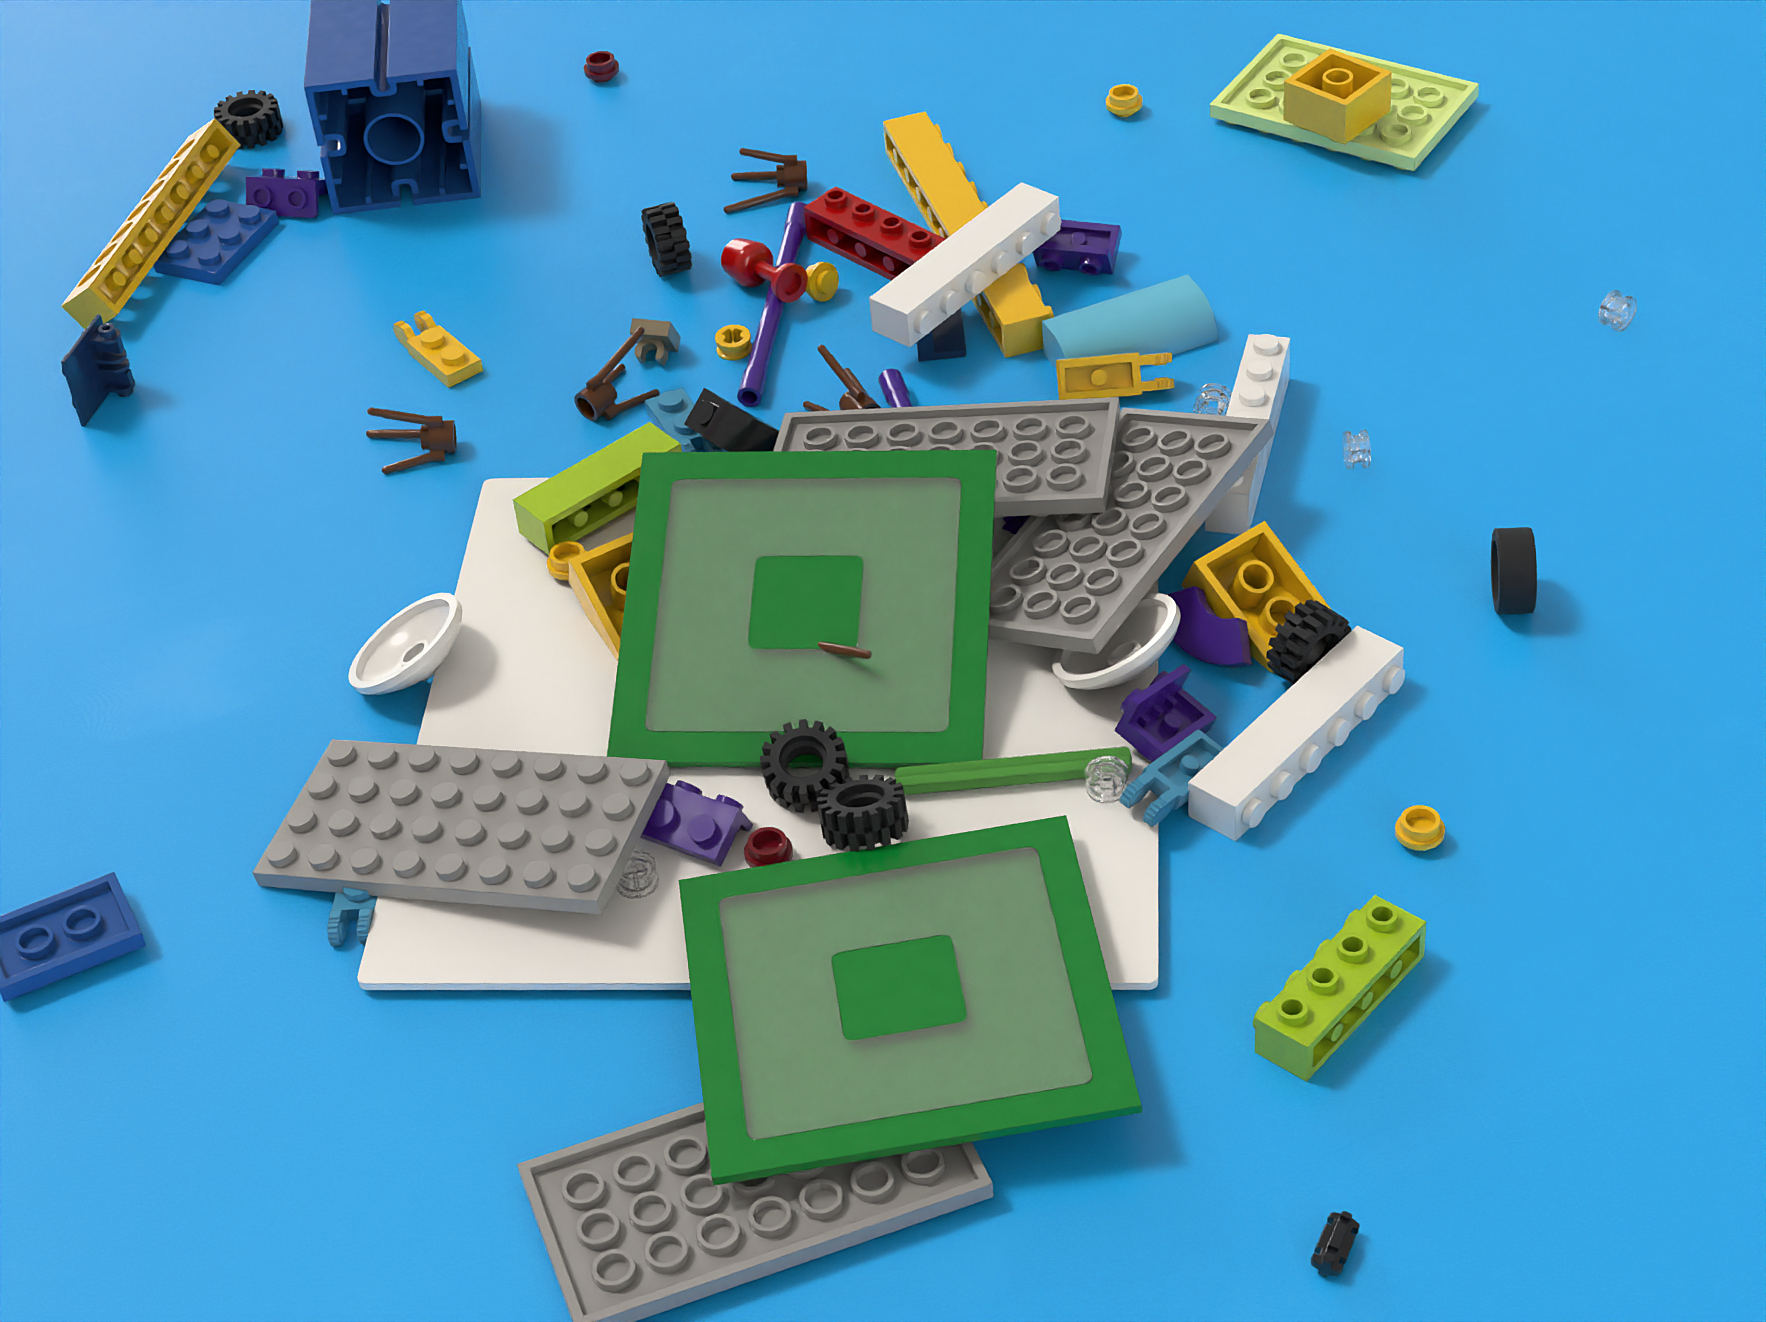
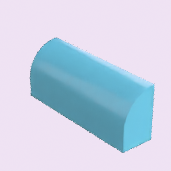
[1042,274,1218,368]

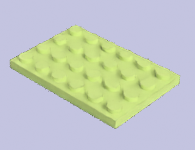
[1210,34,1479,171]

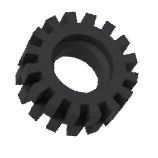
[213,90,283,149]
[641,202,692,277]
[1266,600,1351,685]
[760,719,850,813]
[817,775,909,851]

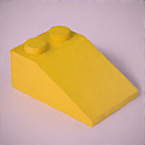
[1181,521,1332,673]
[569,532,633,661]

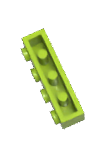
[512,422,682,555]
[1253,895,1426,1082]

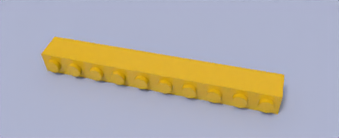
[883,111,1054,358]

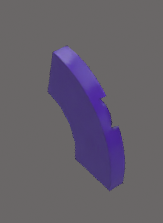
[1166,586,1252,668]

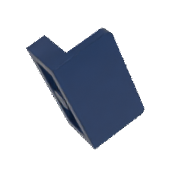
[916,308,967,361]

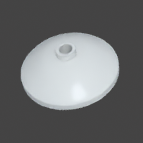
[348,593,463,695]
[1052,593,1180,690]

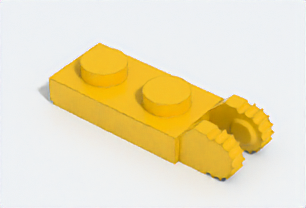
[393,310,483,388]
[1056,352,1175,400]

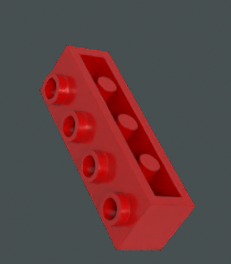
[804,186,946,281]

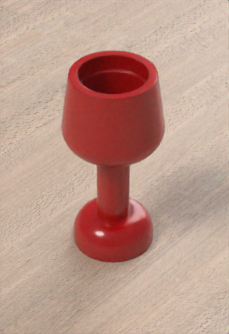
[721,238,808,303]

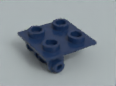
[61,314,136,427]

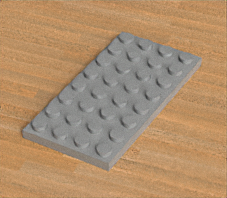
[773,397,1121,519]
[989,408,1274,654]
[252,739,671,915]
[517,1102,994,1322]

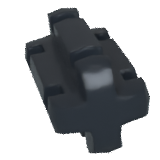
[1310,1211,1360,1277]

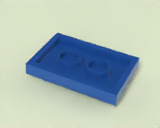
[154,199,279,285]
[0,872,146,1002]

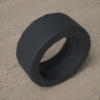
[1491,527,1537,614]

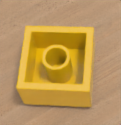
[1283,48,1392,145]

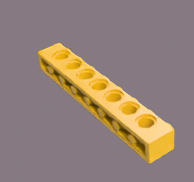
[61,118,240,330]

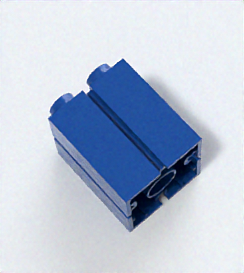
[304,0,481,215]

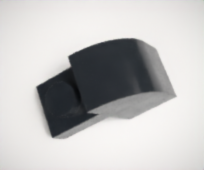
[684,388,779,452]

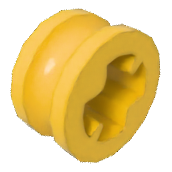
[715,325,752,360]

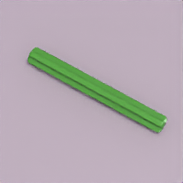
[895,746,1132,795]

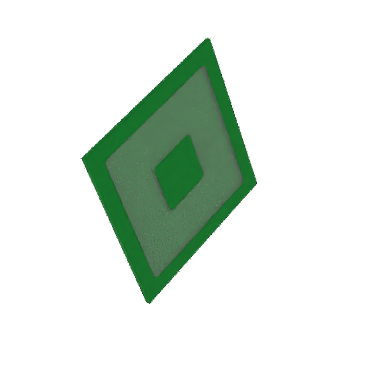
[607,450,997,768]
[679,815,1142,1186]

